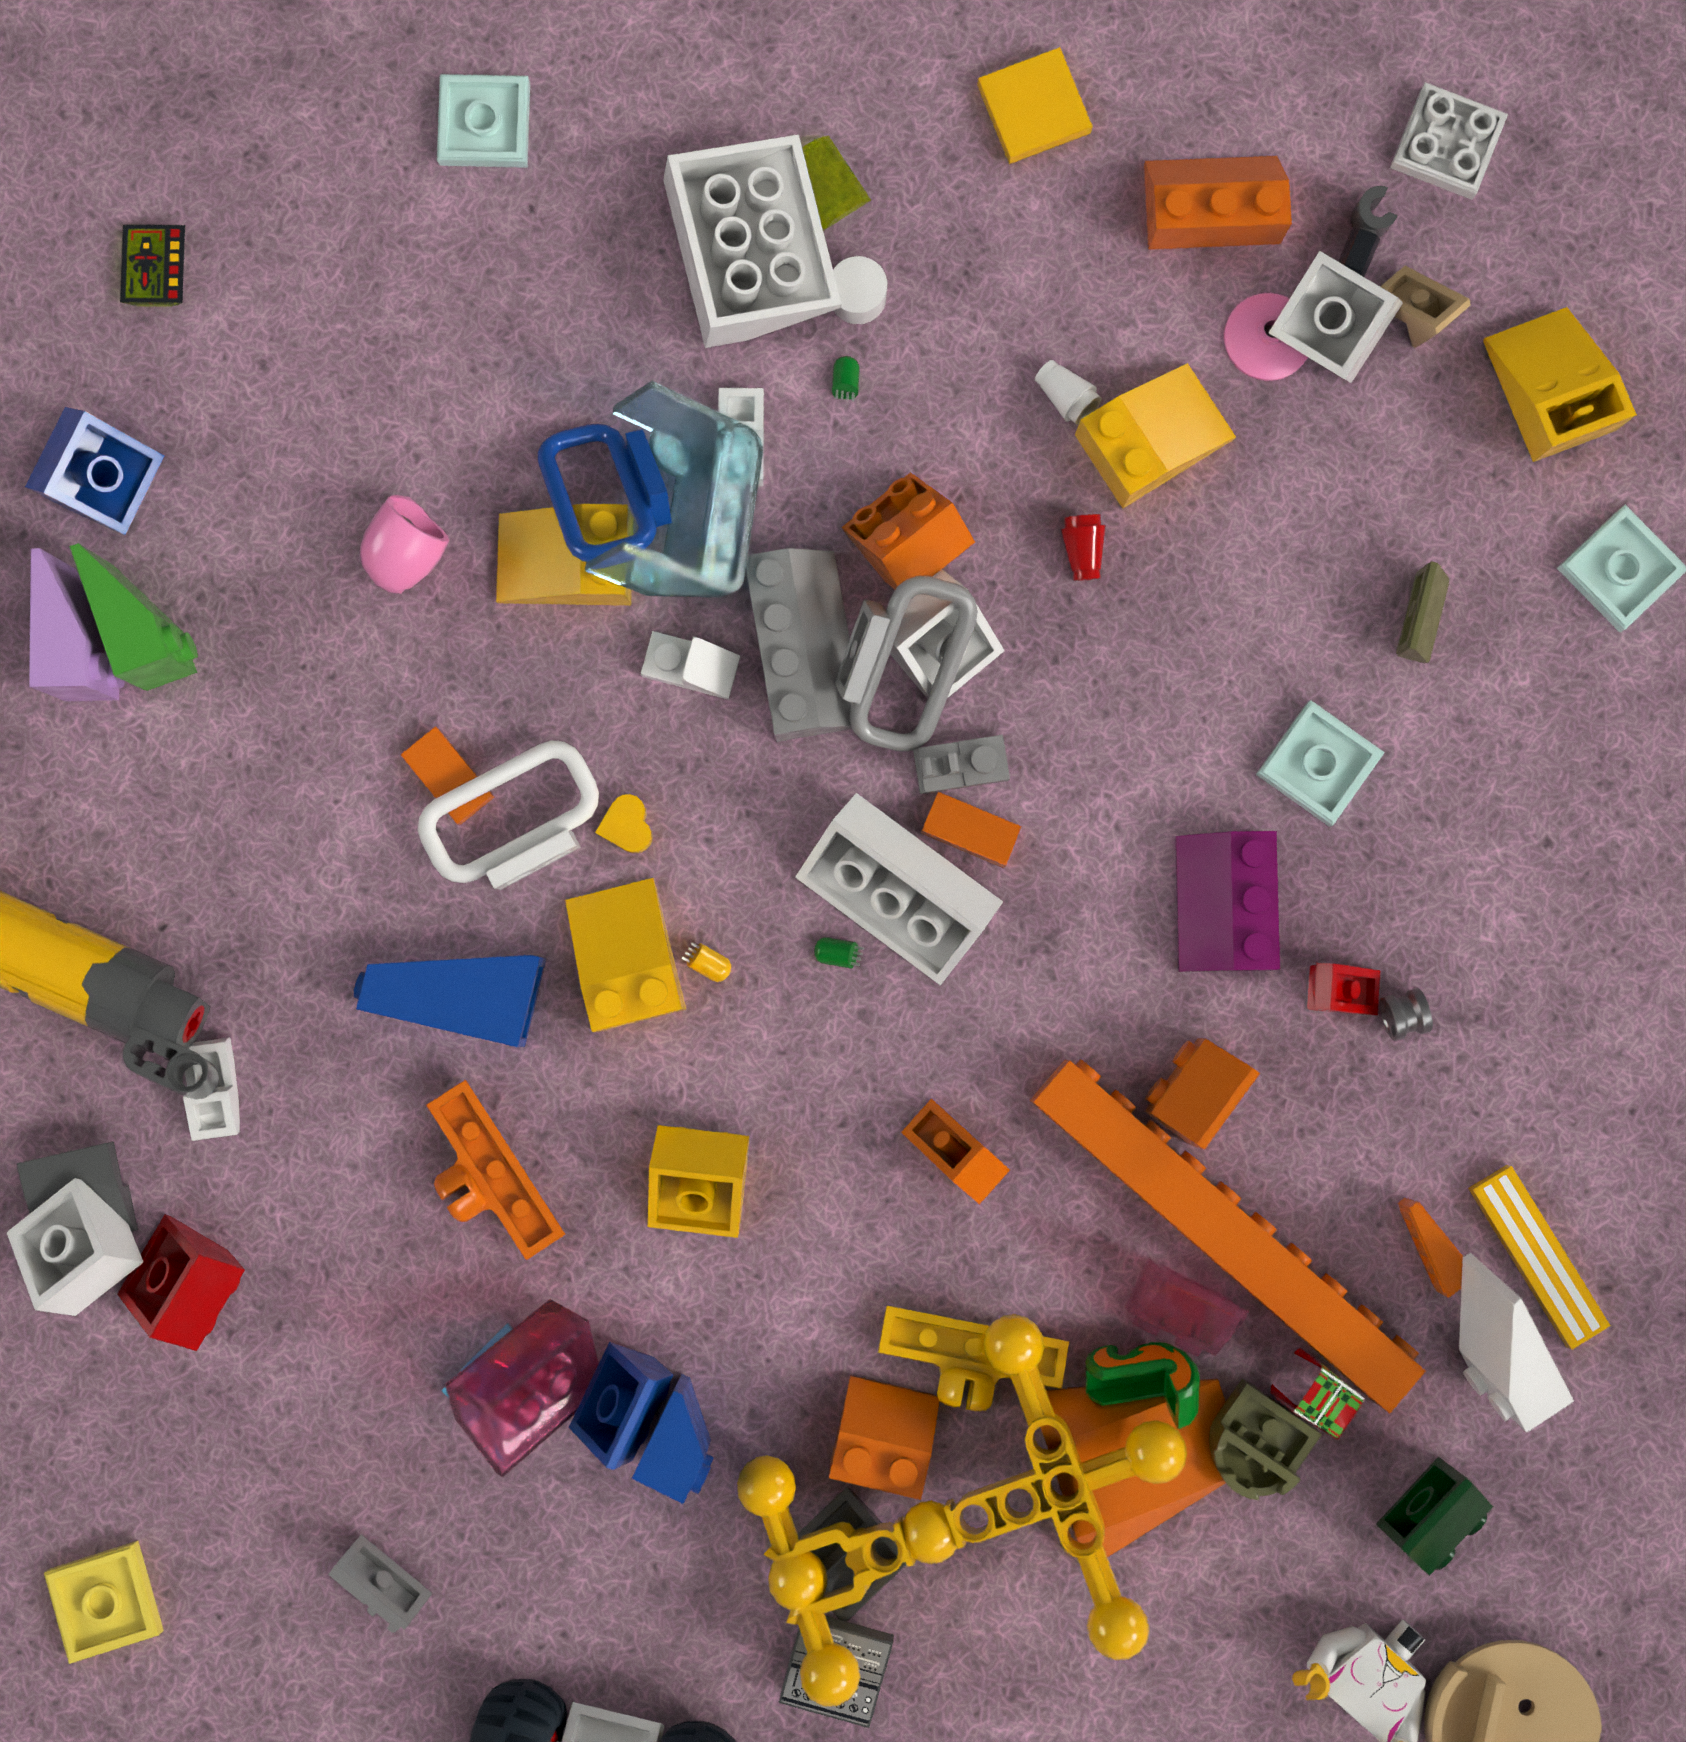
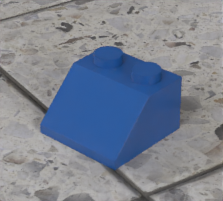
[25,407,164,535]
[569,1342,674,1470]
[632,1374,714,1504]

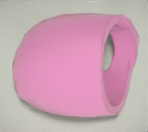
[360,495,449,594]

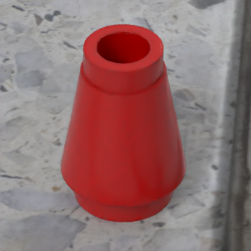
[1061,514,1106,581]

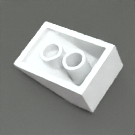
[1459,1253,1574,1433]

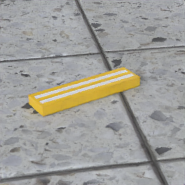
[1468,1165,1611,1350]

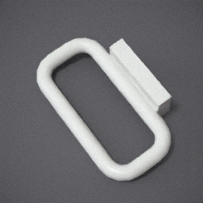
[418,740,599,890]

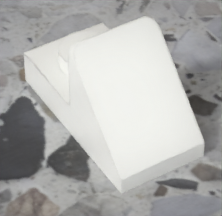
[641,631,740,700]

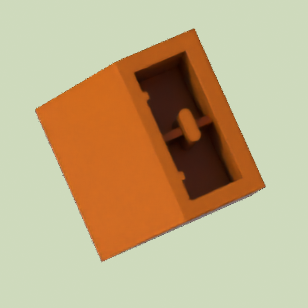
[841,472,975,590]

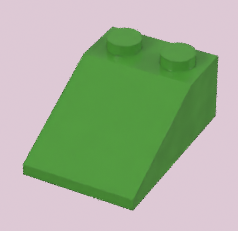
[69,543,198,691]

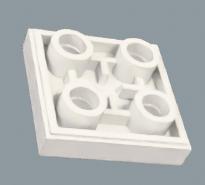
[1390,82,1508,200]

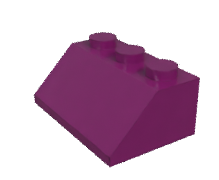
[1175,831,1280,972]

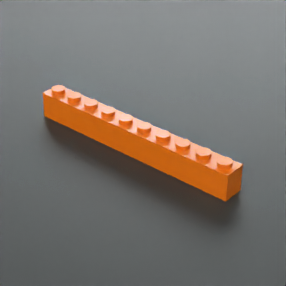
[1029,1059,1426,1414]

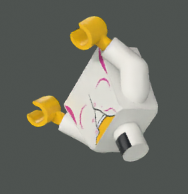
[1292,1619,1426,1742]

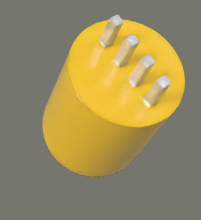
[682,943,731,982]

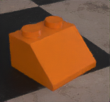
[1145,1038,1260,1150]
[829,1375,940,1500]

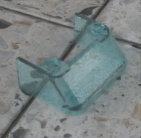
[585,381,763,598]

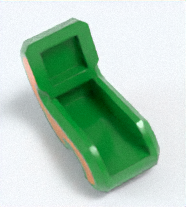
[1085,1342,1200,1429]

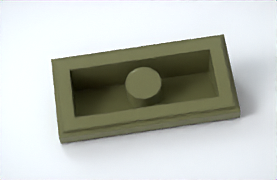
[1396,561,1449,663]

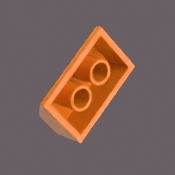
[1144,156,1292,249]

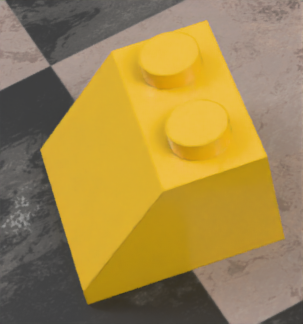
[647,1125,749,1238]

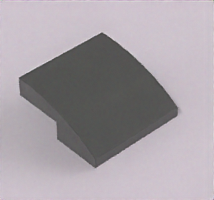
[16,1142,138,1232]
[797,1487,906,1622]

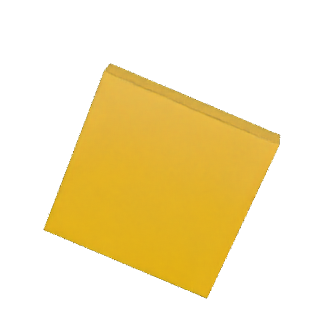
[977,47,1093,164]

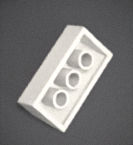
[795,793,1003,985]

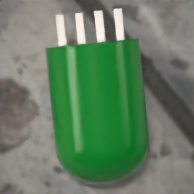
[832,356,860,402]
[814,937,864,969]

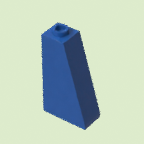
[354,955,547,1047]

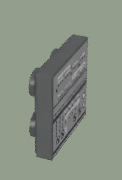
[779,1616,894,1728]

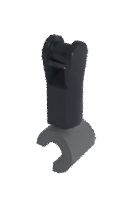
[1338,185,1398,277]

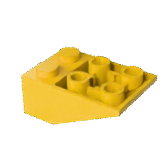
[1483,307,1637,462]

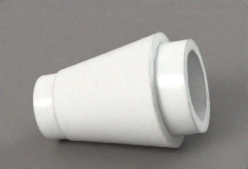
[1035,360,1102,425]

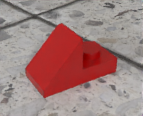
[1307,963,1381,1016]

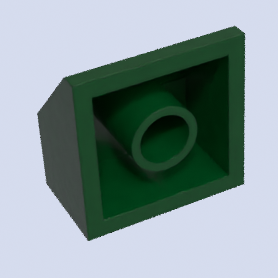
[1376,1457,1493,1576]

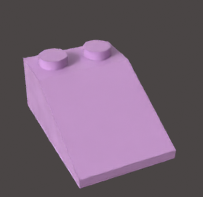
[29,548,125,701]

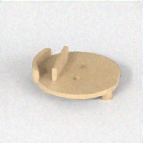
[1424,1640,1602,1742]

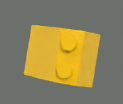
[1075,363,1236,509]
[496,504,633,606]
[565,878,686,1032]

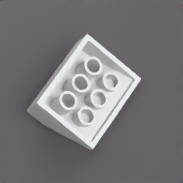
[663,135,842,348]

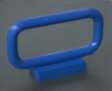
[537,423,672,564]

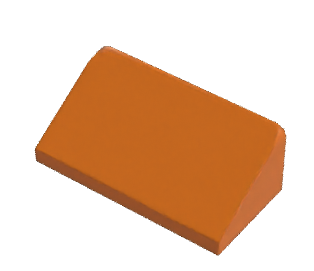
[921,792,1022,868]

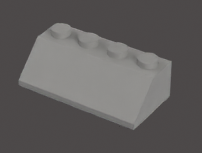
[744,548,853,742]

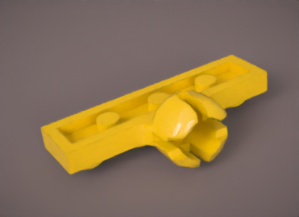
[878,1306,1069,1411]

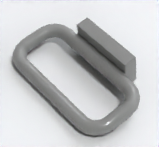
[835,575,978,752]

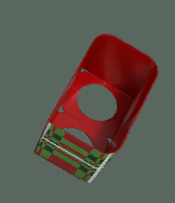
[1270,1348,1365,1439]

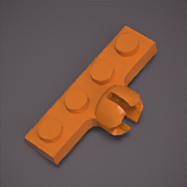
[426,1080,565,1261]

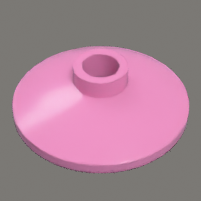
[1224,293,1308,381]

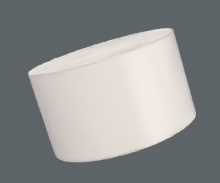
[833,256,887,324]

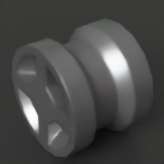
[1380,988,1433,1041]

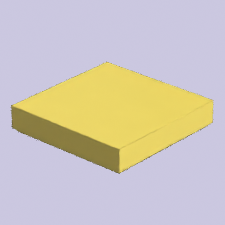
[44,1541,164,1664]

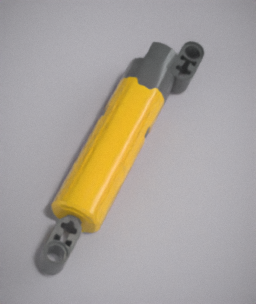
[0,891,219,1100]

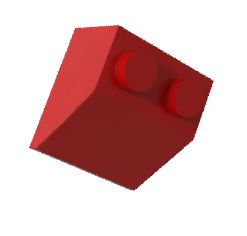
[117,1214,245,1351]

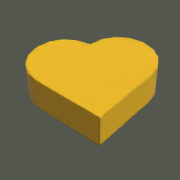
[595,794,653,854]

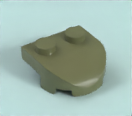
[1209,1378,1322,1500]

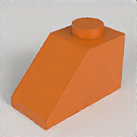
[901,1099,1010,1205]

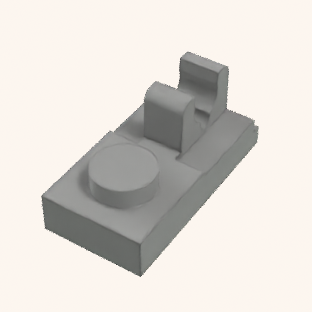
[913,735,1010,795]
[328,1535,433,1633]

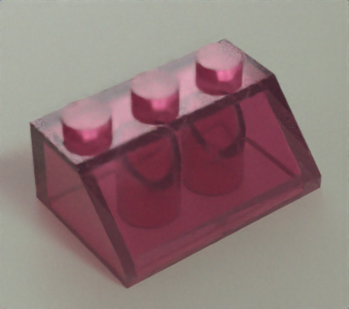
[445,1299,599,1477]

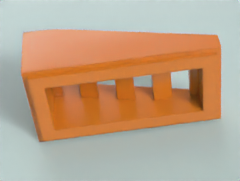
[1398,1198,1463,1298]

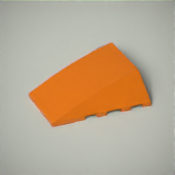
[1040,1378,1226,1558]

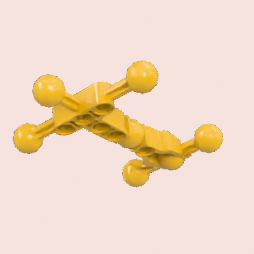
[737,1314,1187,1707]

